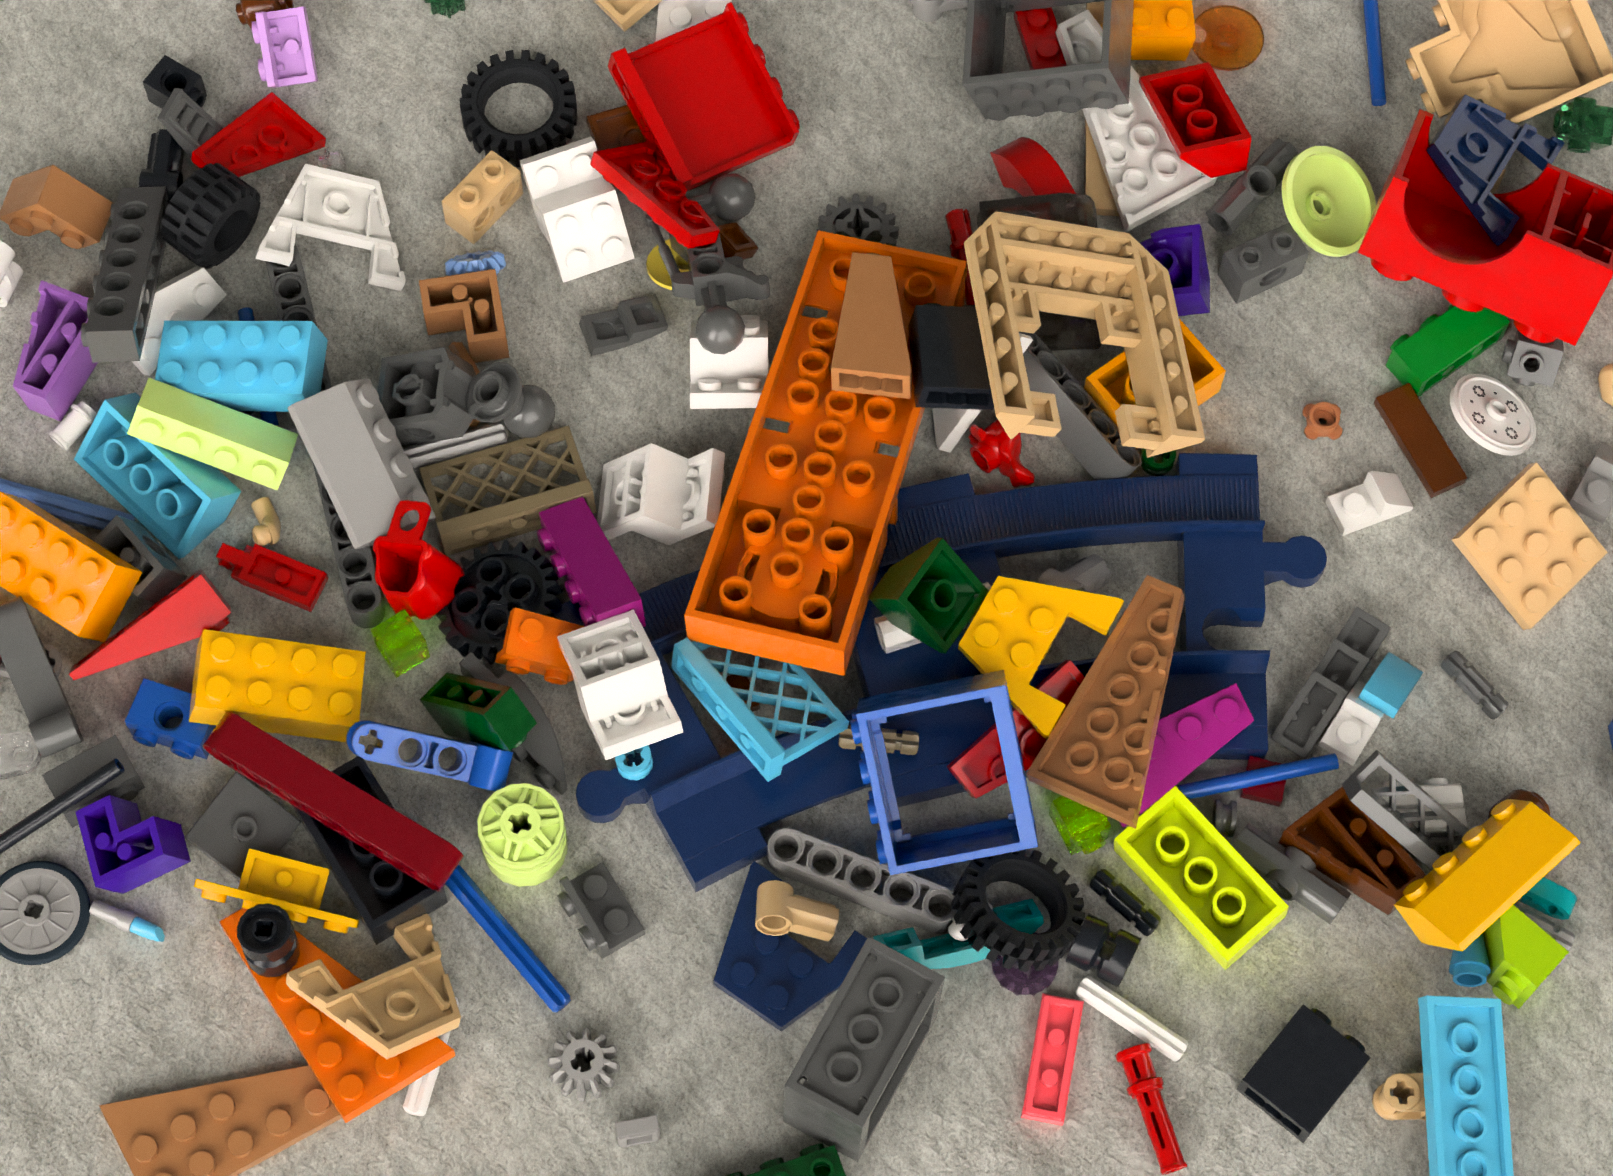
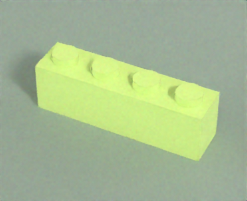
[127,378,298,491]

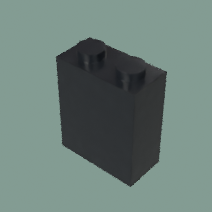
[908,303,994,410]
[1236,1004,1371,1143]

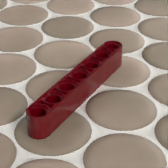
[203,712,464,892]

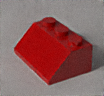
[1139,62,1252,178]

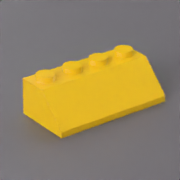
[1394,799,1580,951]

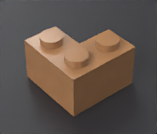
[0,164,114,249]
[419,269,510,363]

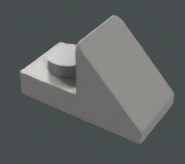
[1569,442,1613,524]

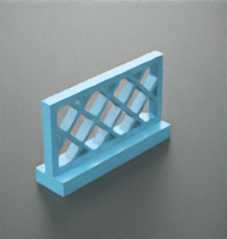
[671,637,849,782]

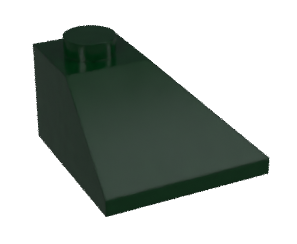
[868,537,989,653]

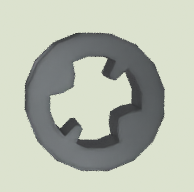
[1212,799,1237,837]

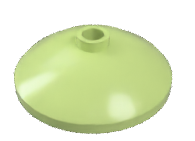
[1282,146,1376,257]

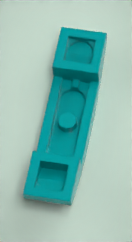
[873,898,1044,969]

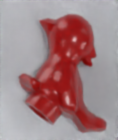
[968,419,1035,487]

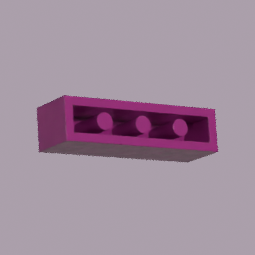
[536,496,646,627]

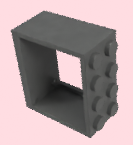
[962,0,1134,121]
[783,936,945,1162]

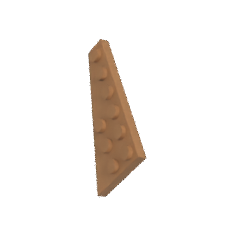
[1026,575,1185,829]
[99,1065,342,1176]

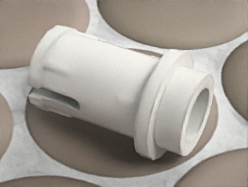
[49,401,97,451]

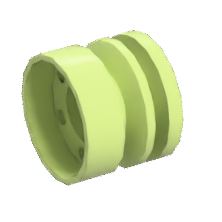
[477,783,568,887]

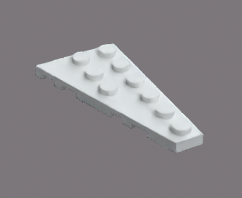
[1055,10,1218,233]

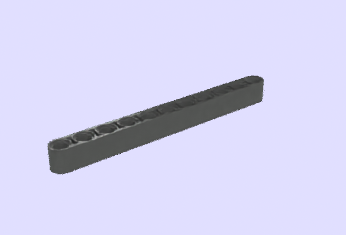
[265,244,385,629]

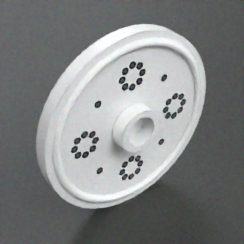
[1450,374,1536,456]

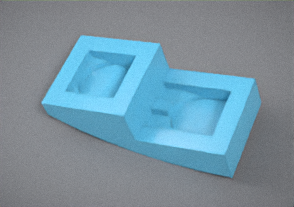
[1358,652,1423,719]

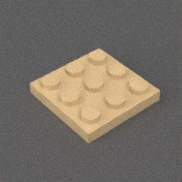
[1451,462,1608,630]

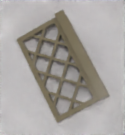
[419,425,597,556]

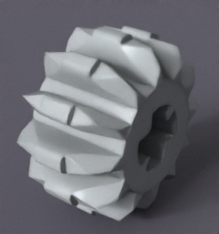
[548,1028,620,1102]

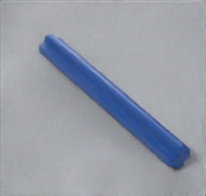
[445,864,571,1013]

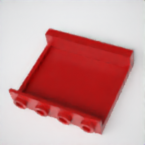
[608,2,800,191]

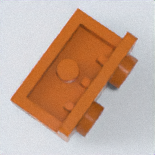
[495,607,585,685]

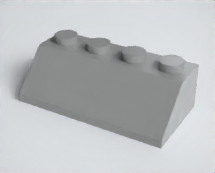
[287,378,436,550]

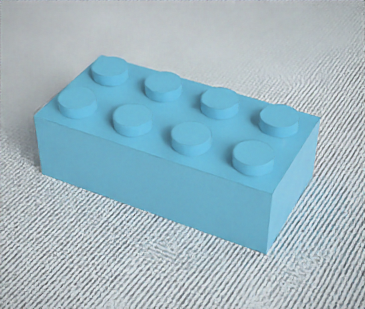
[155,321,328,412]

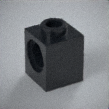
[143,55,207,119]

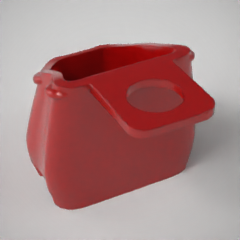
[373,500,464,620]

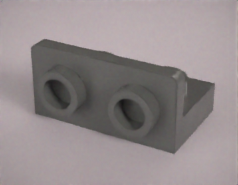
[557,862,645,959]

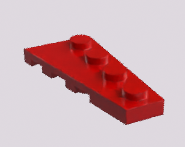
[590,142,720,249]
[947,660,1085,799]

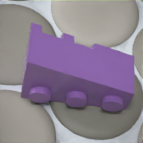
[13,280,98,422]

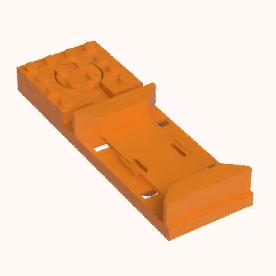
[684,230,967,676]

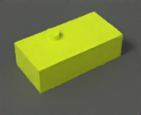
[1114,786,1289,970]

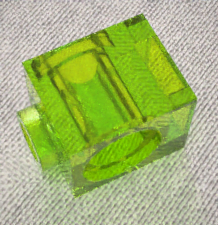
[370,609,430,678]
[1049,796,1111,855]

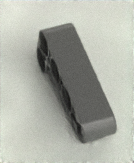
[0,596,84,758]

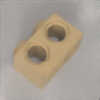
[442,150,523,244]

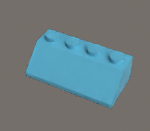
[74,392,241,559]

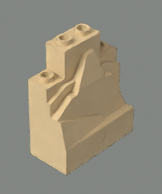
[1405,0,1613,124]

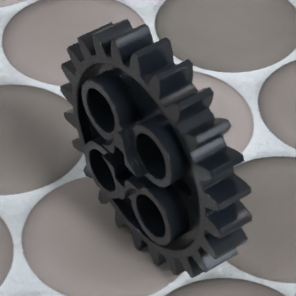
[436,540,563,665]

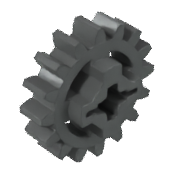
[816,194,899,246]

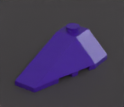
[1140,224,1210,316]

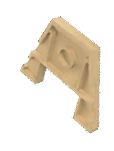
[286,913,461,1059]

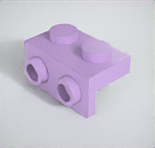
[252,6,318,88]

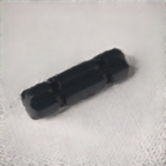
[1089,869,1161,936]

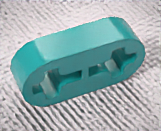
[1518,877,1577,920]

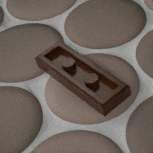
[1373,383,1468,498]

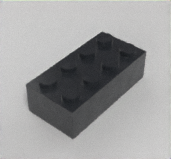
[292,756,448,945]

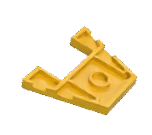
[958,576,1124,739]

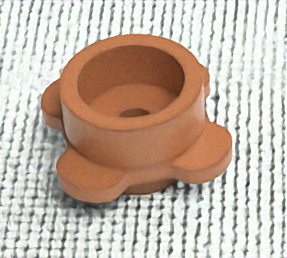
[1302,402,1343,440]

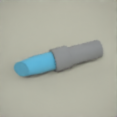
[89,899,165,942]

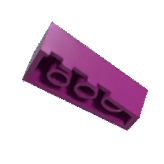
[1120,683,1254,828]

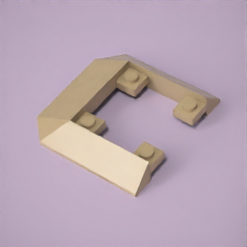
[964,211,1205,458]

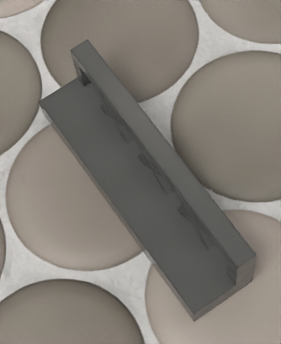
[1342,750,1470,870]

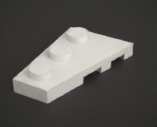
[132,266,227,376]

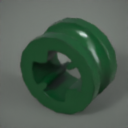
[1140,448,1176,476]

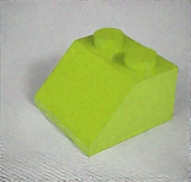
[1483,905,1569,1009]

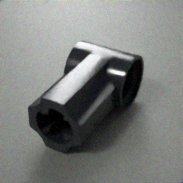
[139,129,184,202]

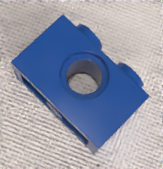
[125,678,216,759]

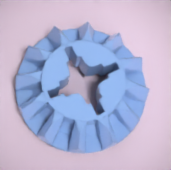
[445,250,506,276]

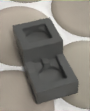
[579,294,668,356]

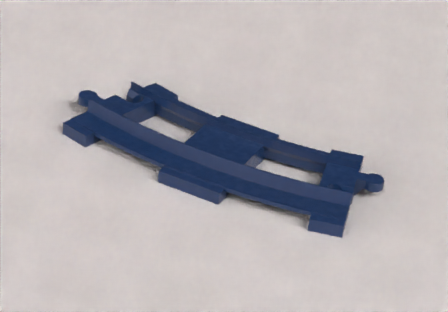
[551,453,1327,892]

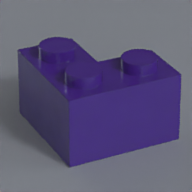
[75,795,191,894]

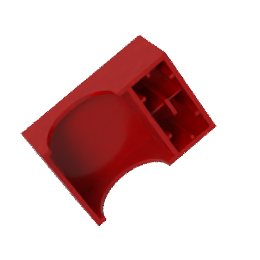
[1358,109,1613,346]

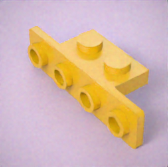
[194,849,359,934]

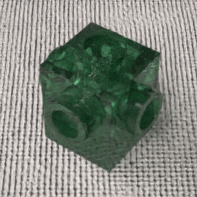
[1553,97,1613,153]

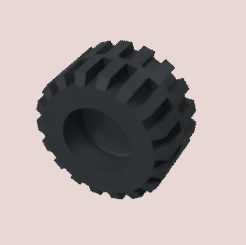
[161,163,261,269]

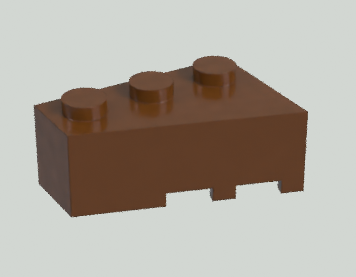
[1278,786,1426,915]

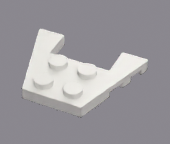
[255,164,406,291]

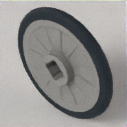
[0,861,91,965]

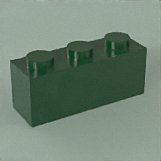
[419,672,537,751]

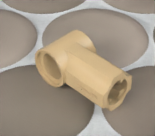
[755,880,839,942]

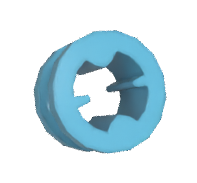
[615,745,653,781]

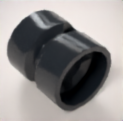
[237,903,300,977]
[1065,913,1141,987]

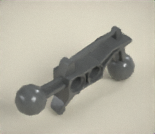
[645,173,770,355]

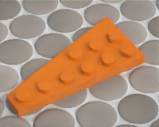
[219,908,455,1123]

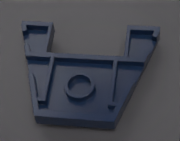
[1426,94,1564,246]
[713,861,867,1031]

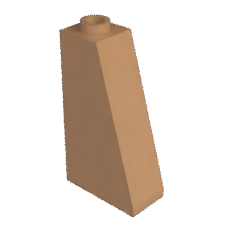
[831,252,912,399]

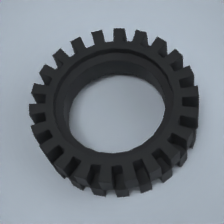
[460,50,578,167]
[951,849,1085,972]

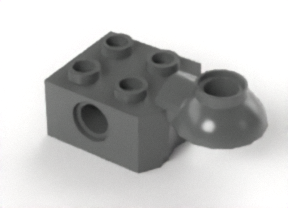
[377,347,525,447]

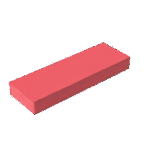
[1021,993,1084,1126]

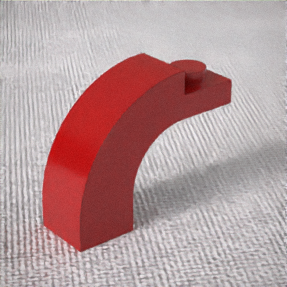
[990,137,1084,226]

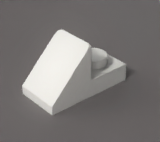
[1325,471,1414,536]
[1318,680,1385,766]

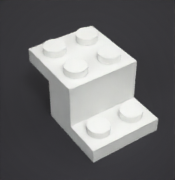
[519,137,634,283]
[690,315,768,409]
[597,443,725,545]
[557,609,683,760]

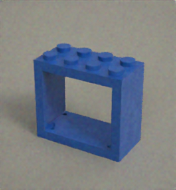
[850,670,1038,875]

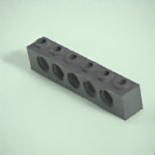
[81,186,169,363]

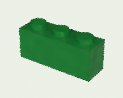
[1386,304,1510,397]

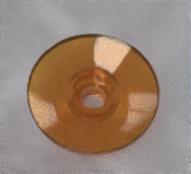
[1192,5,1264,71]

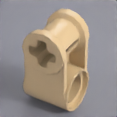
[1372,1073,1426,1121]

